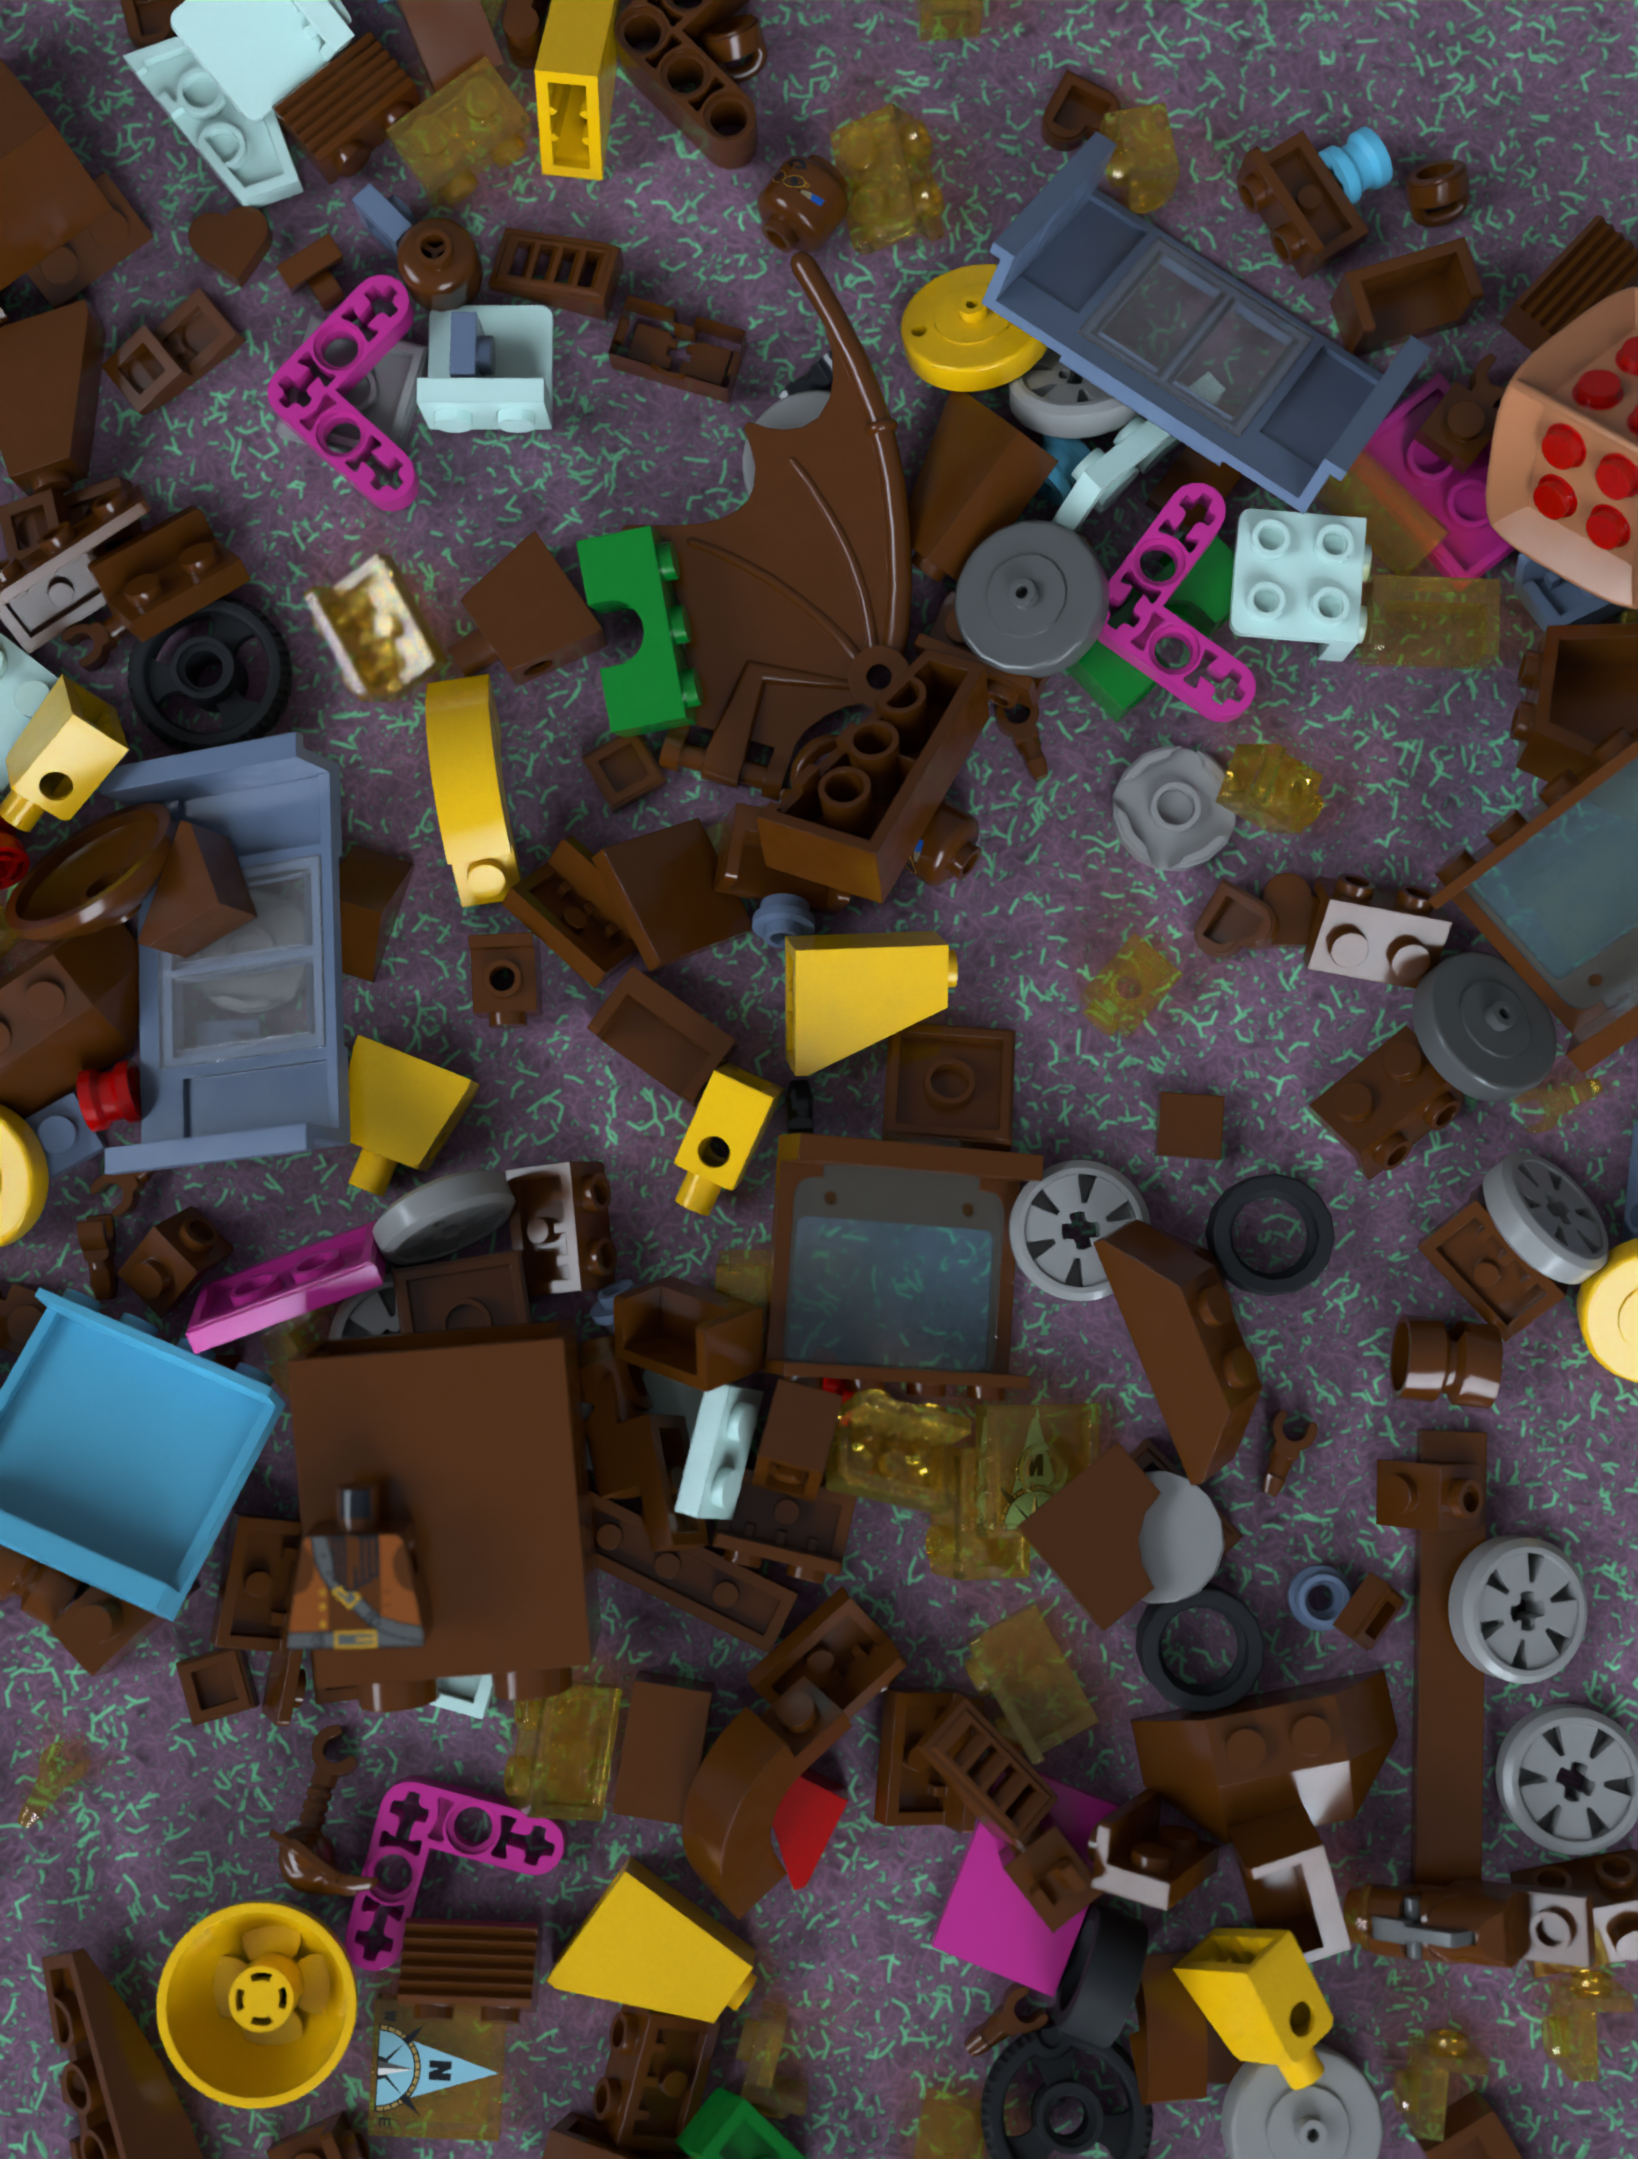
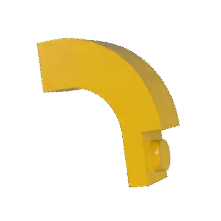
[425,674,523,908]

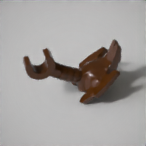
[268,1725,380,1896]

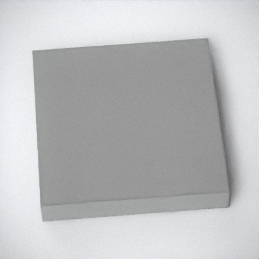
[276,316,429,465]

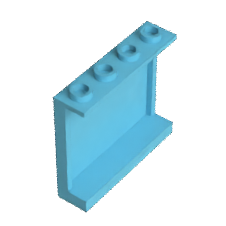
[0,1287,286,1622]

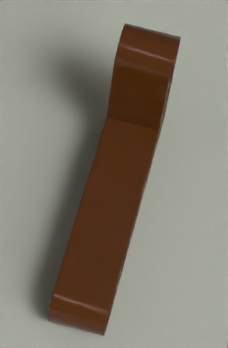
[614,0,758,170]

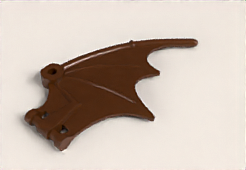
[622,251,912,802]

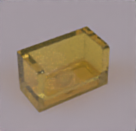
[1358,574,1500,670]

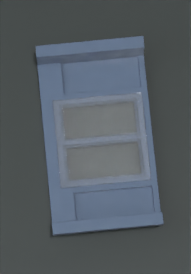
[981,131,1432,514]
[100,731,351,1175]

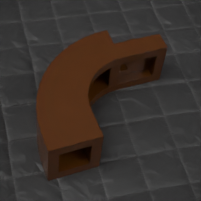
[682,1676,852,1920]

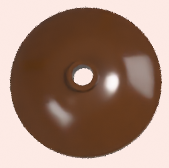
[4,802,177,941]

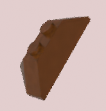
[0,923,139,1120]
[1093,1219,1263,1486]
[1130,1669,1398,1844]

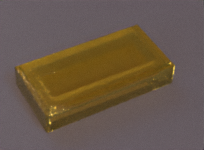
[1316,449,1452,580]

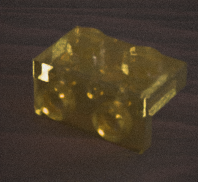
[386,56,532,208]
[830,103,945,255]
[303,553,448,703]
[826,1389,971,1515]
[963,1602,1099,1767]

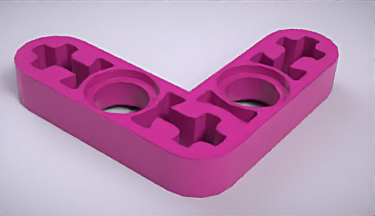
[267,274,420,512]
[1097,483,1256,723]
[345,1775,568,1971]

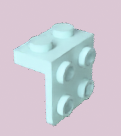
[170,0,355,122]
[417,305,554,433]
[1229,509,1372,662]
[642,1369,764,1520]

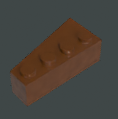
[756,648,989,904]

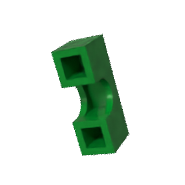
[576,525,703,738]
[1065,535,1234,723]

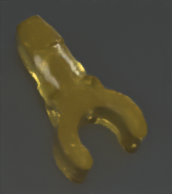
[1513,1078,1603,1134]
[17,1740,91,1829]

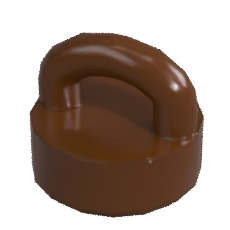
[701,15,768,83]
[1404,159,1470,228]

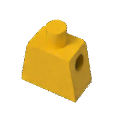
[0,674,129,832]
[348,1034,480,1197]
[674,1063,785,1216]
[1172,1927,1333,2090]

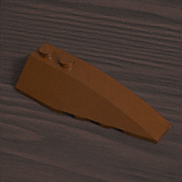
[41,1948,204,2159]

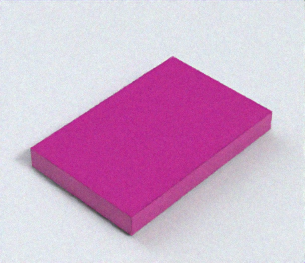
[1351,372,1516,595]
[186,1220,386,1354]
[931,1770,1122,1997]

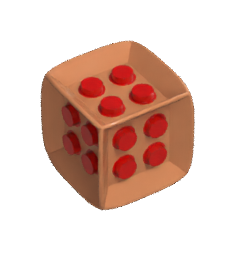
[1485,287,1638,609]

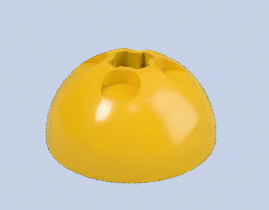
[156,1899,358,2109]

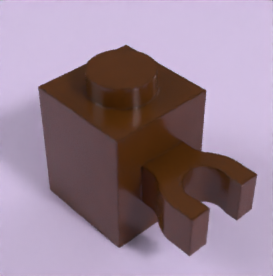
[998,1812,1105,1933]

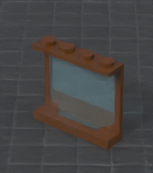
[1428,726,1638,1073]
[762,1133,1044,1400]

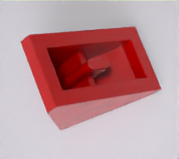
[772,1767,848,1891]

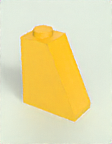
[534,0,621,181]
[785,931,958,1076]
[546,1856,757,2023]

